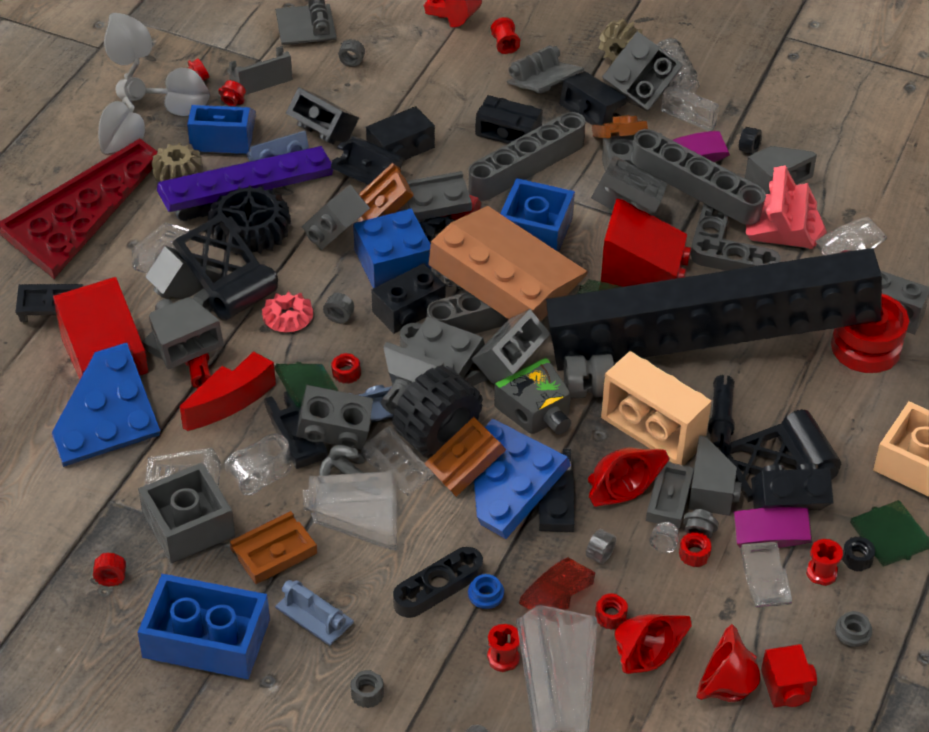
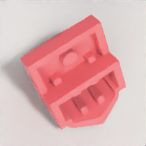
[746,165,827,249]

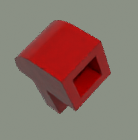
[423,0,482,27]

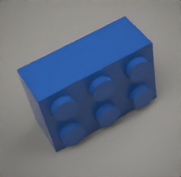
[137,573,270,680]

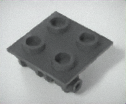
[275,0,336,45]
[507,45,584,93]

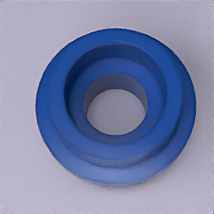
[468,574,504,609]

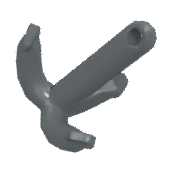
[319,445,383,499]

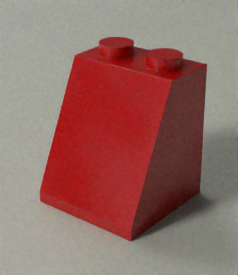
[600,198,691,288]
[53,277,149,379]

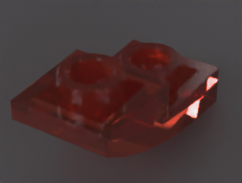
[519,557,596,620]

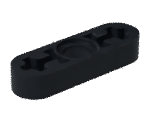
[393,547,483,618]

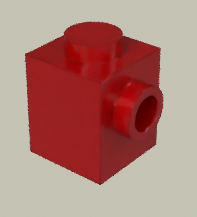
[761,644,817,708]

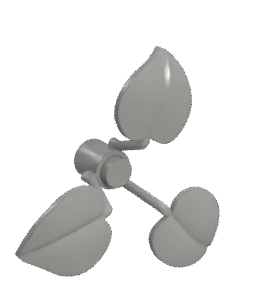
[98,13,210,154]

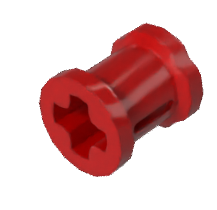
[490,17,521,54]
[806,539,843,586]
[487,624,521,672]

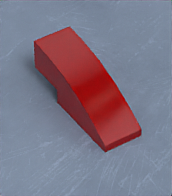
[180,351,276,431]

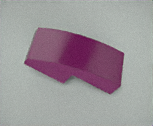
[673,131,730,162]
[734,507,812,549]

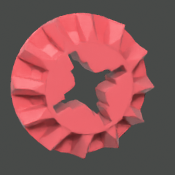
[262,290,313,333]

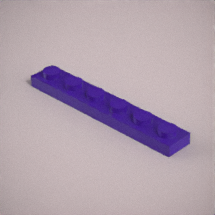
[157,146,334,212]

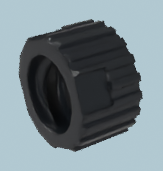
[738,127,762,155]
[842,536,876,571]

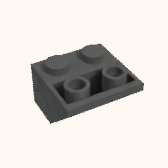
[602,31,683,111]

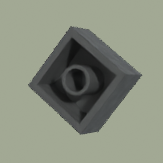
[138,462,235,563]

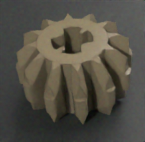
[598,18,643,63]
[152,142,203,182]

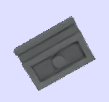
[407,171,472,220]

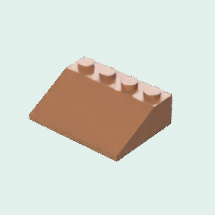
[429,206,588,321]

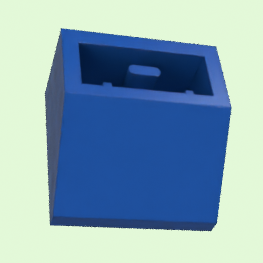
[187,105,256,154]

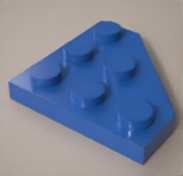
[52,343,160,467]
[474,418,571,539]

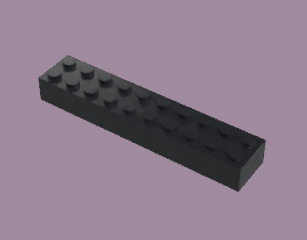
[546,248,882,371]

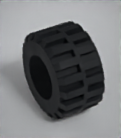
[392,365,483,458]

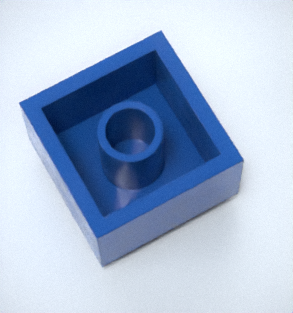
[500,178,575,252]
[353,208,433,288]

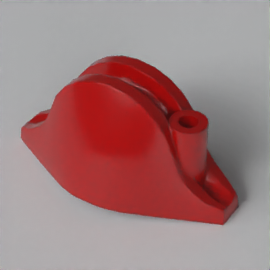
[588,447,670,507]
[614,614,692,674]
[696,624,760,702]

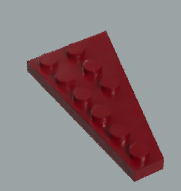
[0,138,158,279]

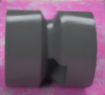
[564,354,614,399]

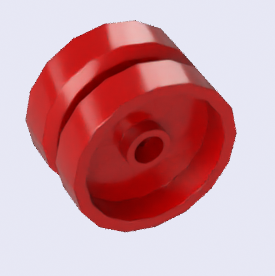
[831,294,909,373]

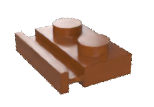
[592,115,648,138]
[358,163,414,222]
[424,417,506,497]
[230,511,317,584]

